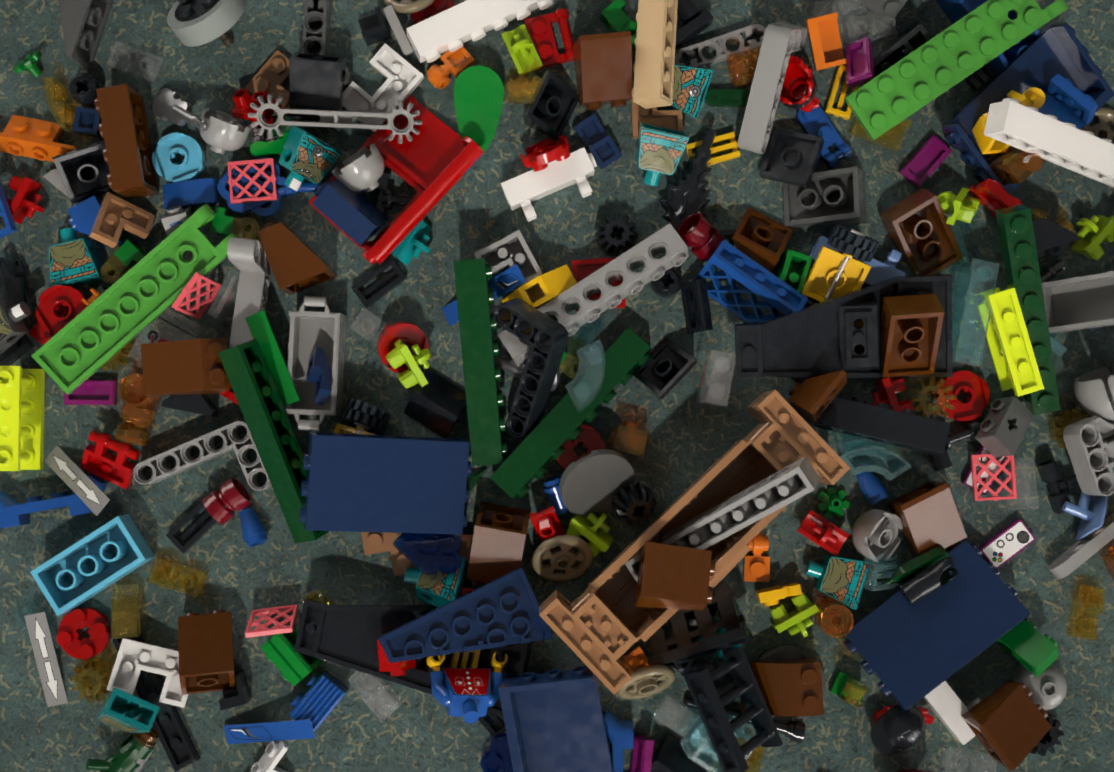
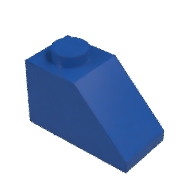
[67,195,125,246]

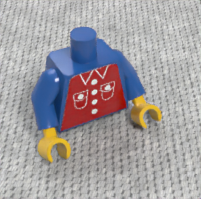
[426,652,508,724]

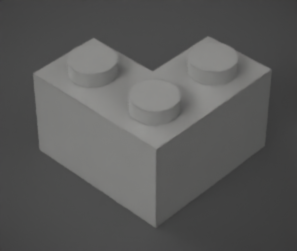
[474,230,543,286]

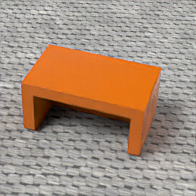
[805,12,847,71]

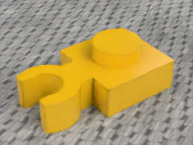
[754,582,802,606]

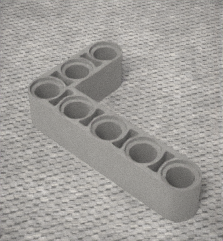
[738,22,808,155]
[227,237,272,348]
[133,421,272,491]

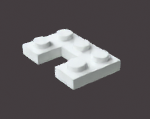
[342,43,424,132]
[106,638,189,708]

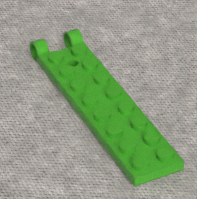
[844,0,1069,141]
[31,204,238,394]

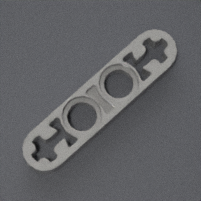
[675,24,766,68]
[1048,512,1114,580]

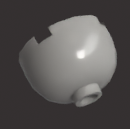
[200,108,252,154]
[332,144,385,192]
[852,509,903,562]
[1012,663,1067,711]

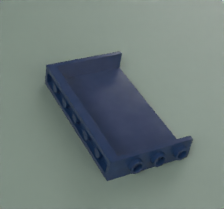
[942,22,1114,194]
[299,432,471,534]
[843,540,1030,712]
[498,666,613,772]

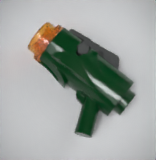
[86,728,158,772]

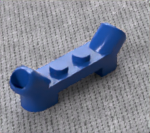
[0,474,107,529]
[603,711,633,772]

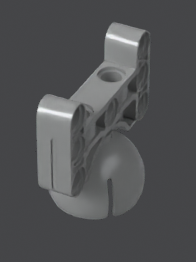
[1063,366,1114,496]

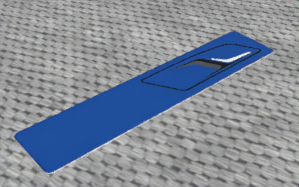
[442,264,526,326]
[224,719,315,744]

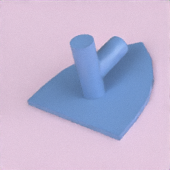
[1062,491,1108,541]

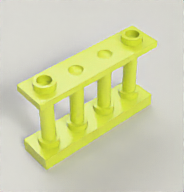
[973,287,1044,397]
[0,366,45,471]

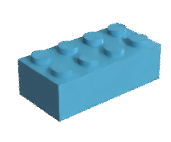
[30,514,155,616]

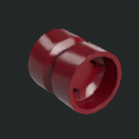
[677,213,724,261]
[202,477,252,525]

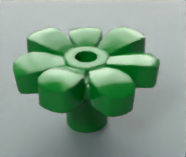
[13,51,43,78]
[817,486,850,519]

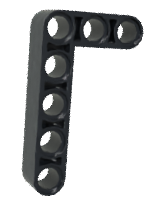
[493,298,569,438]

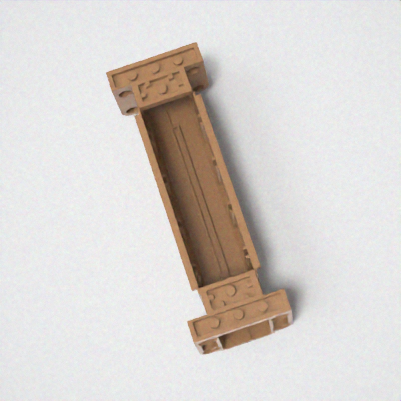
[539,389,850,695]

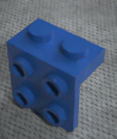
[1038,73,1098,130]

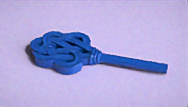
[217,157,367,218]

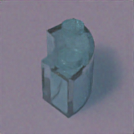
[565,339,606,413]
[835,437,912,481]

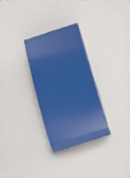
[163,178,218,210]

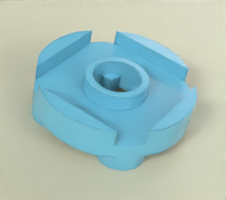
[152,132,205,183]

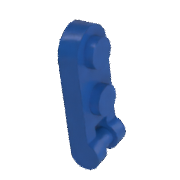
[796,106,852,169]

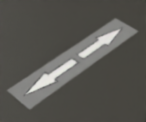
[44,445,110,516]
[24,612,68,707]

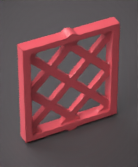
[227,158,277,204]
[171,272,224,320]
[970,453,1017,501]
[245,604,298,638]

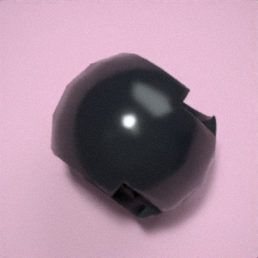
[68,73,102,105]
[650,267,682,297]

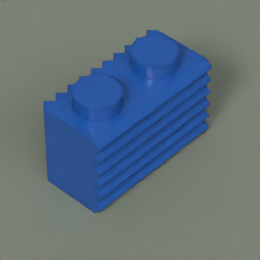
[289,670,349,732]

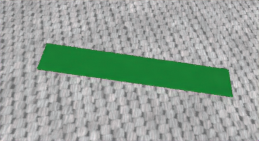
[245,310,300,407]

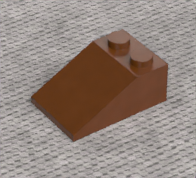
[879,188,963,276]
[881,294,944,378]
[141,338,230,397]
[740,657,824,717]

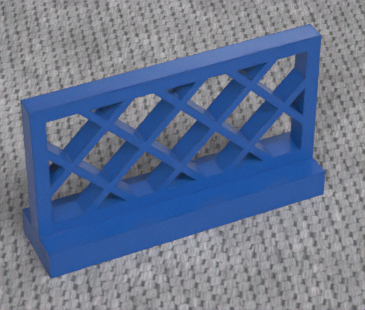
[694,239,808,323]

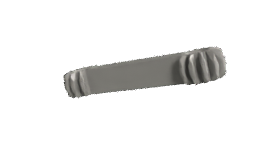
[247,93,422,144]

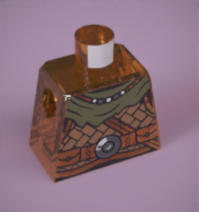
[986,146,1046,184]

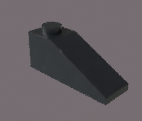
[865,21,932,84]

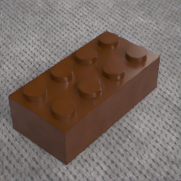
[94,84,159,199]

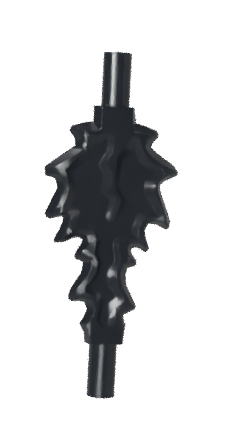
[659,128,717,232]

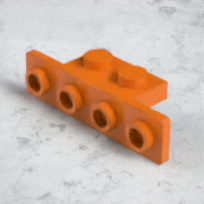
[0,115,77,162]

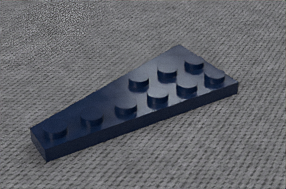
[378,567,554,663]

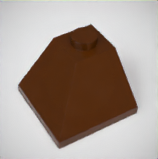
[732,207,793,273]
[788,370,847,422]

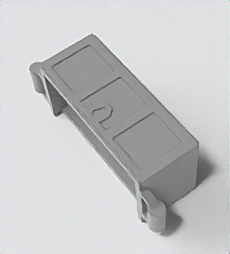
[1042,271,1114,333]
[285,296,347,431]

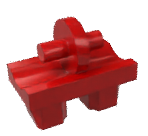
[231,89,282,127]
[7,176,45,224]
[869,377,914,412]
[529,506,566,552]
[796,509,850,556]

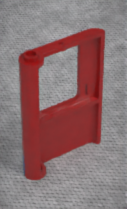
[308,95,484,265]

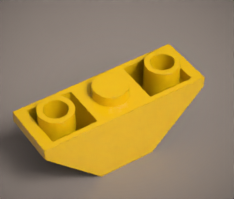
[501,264,577,309]

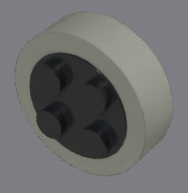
[167,0,245,47]

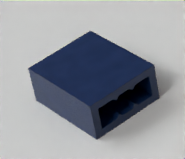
[312,179,388,245]

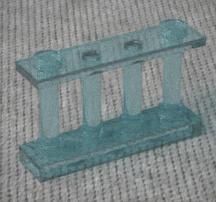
[952,259,1000,370]

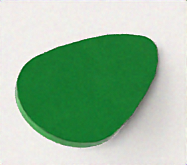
[454,65,504,152]

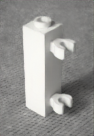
[501,147,597,222]
[923,681,982,745]

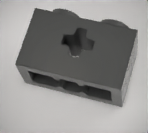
[975,396,1034,457]

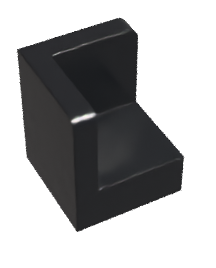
[358,6,391,46]
[219,669,251,710]

